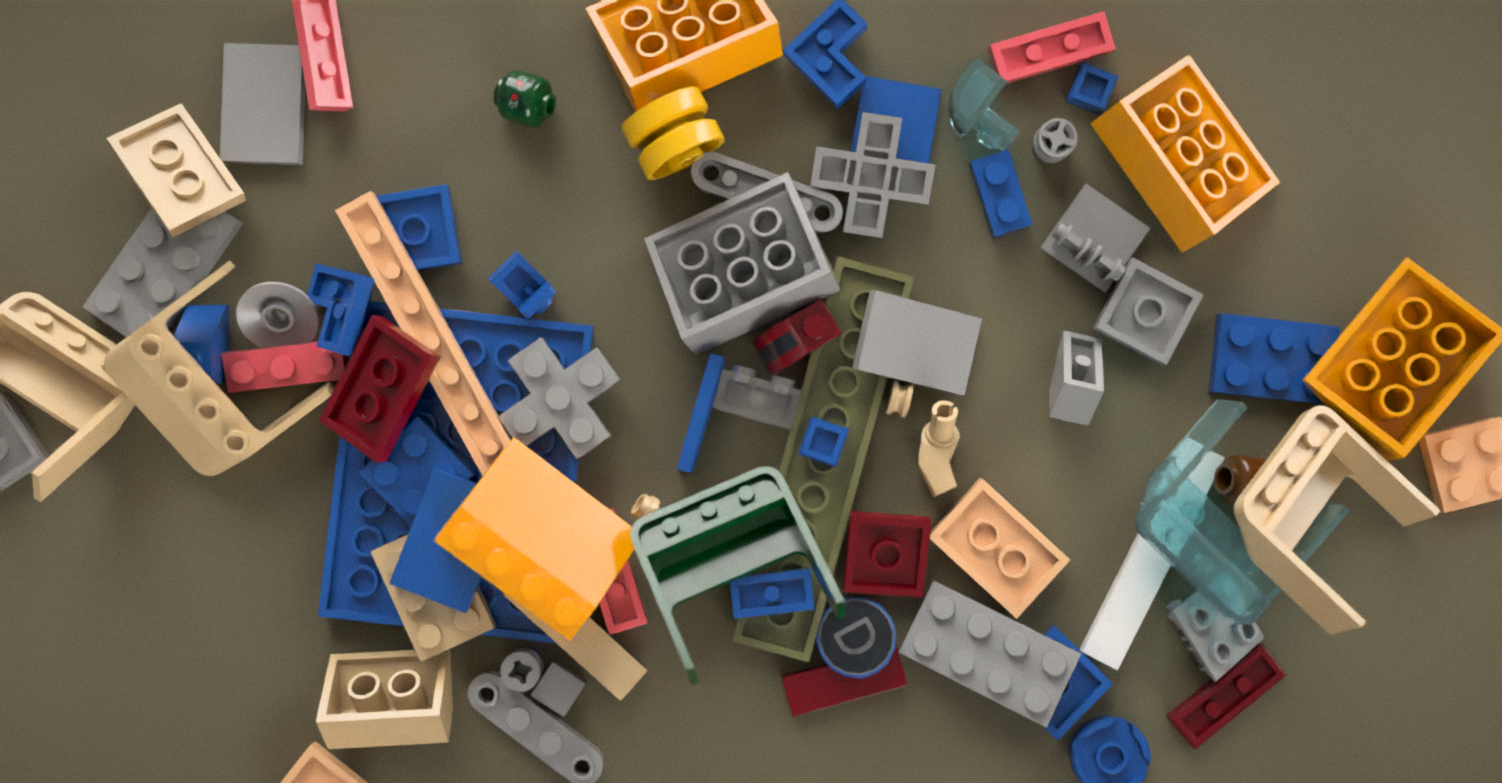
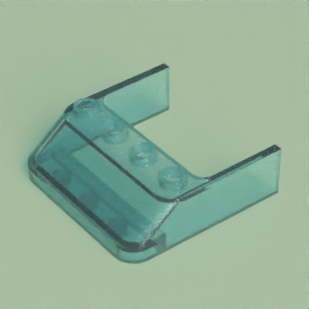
[1136,399,1350,625]

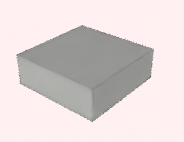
[531,660,587,717]

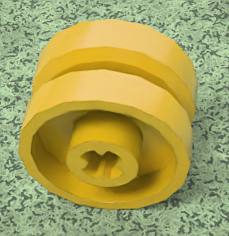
[621,87,725,180]

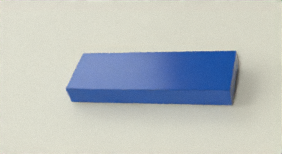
[677,353,726,473]

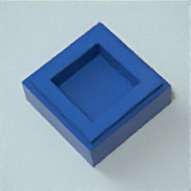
[1065,62,1119,116]
[798,416,849,467]

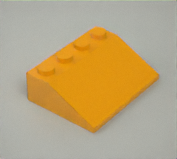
[585,0,783,112]
[1090,55,1280,253]
[1302,257,1502,461]
[434,437,634,641]

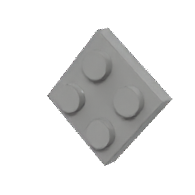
[1092,258,1203,366]

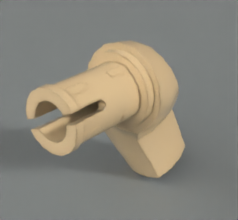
[918,401,960,498]

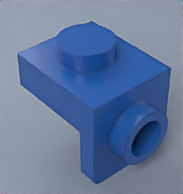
[488,250,556,319]

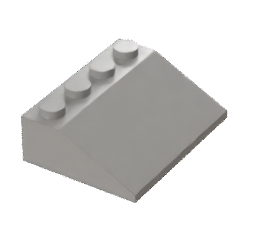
[644,172,841,355]

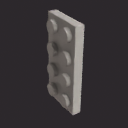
[82,208,243,337]
[899,580,1081,728]

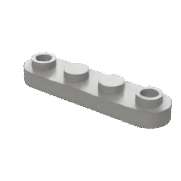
[691,152,843,234]
[468,671,604,783]

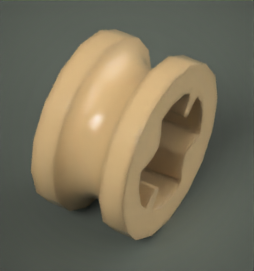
[885,379,914,418]

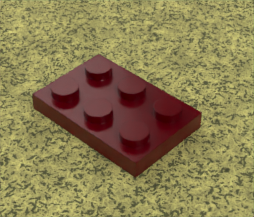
[319,315,441,463]

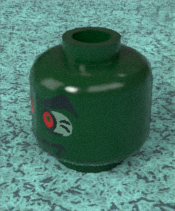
[494,70,556,128]

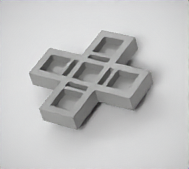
[810,112,935,238]
[498,337,621,459]

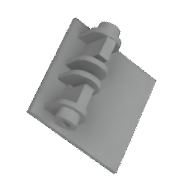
[1040,183,1150,293]
[1166,570,1265,681]

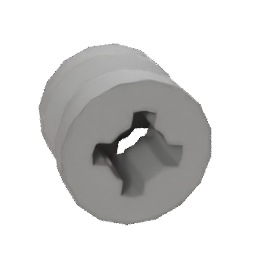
[1032,118,1078,164]
[500,647,545,692]

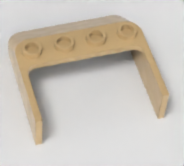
[104,260,336,476]
[0,292,135,502]
[1234,406,1440,635]

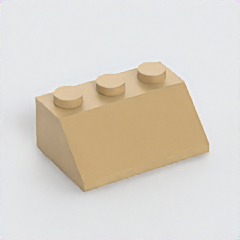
[316,649,453,749]

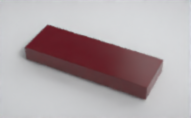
[1166,643,1287,750]
[782,645,907,717]

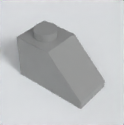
[1049,330,1104,426]

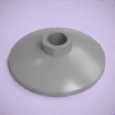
[236,282,319,348]

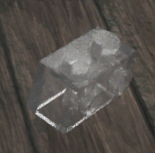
[712,364,802,430]

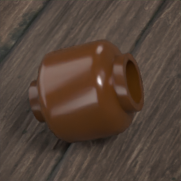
[1214,454,1266,506]

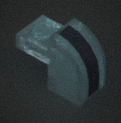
[948,57,1020,151]

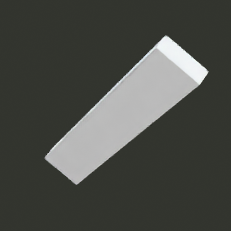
[1079,440,1225,670]

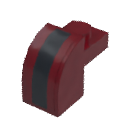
[752,299,842,377]

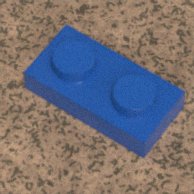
[969,149,1033,238]
[730,567,815,619]

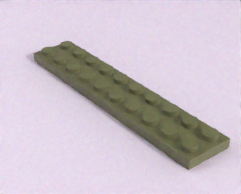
[732,256,915,662]

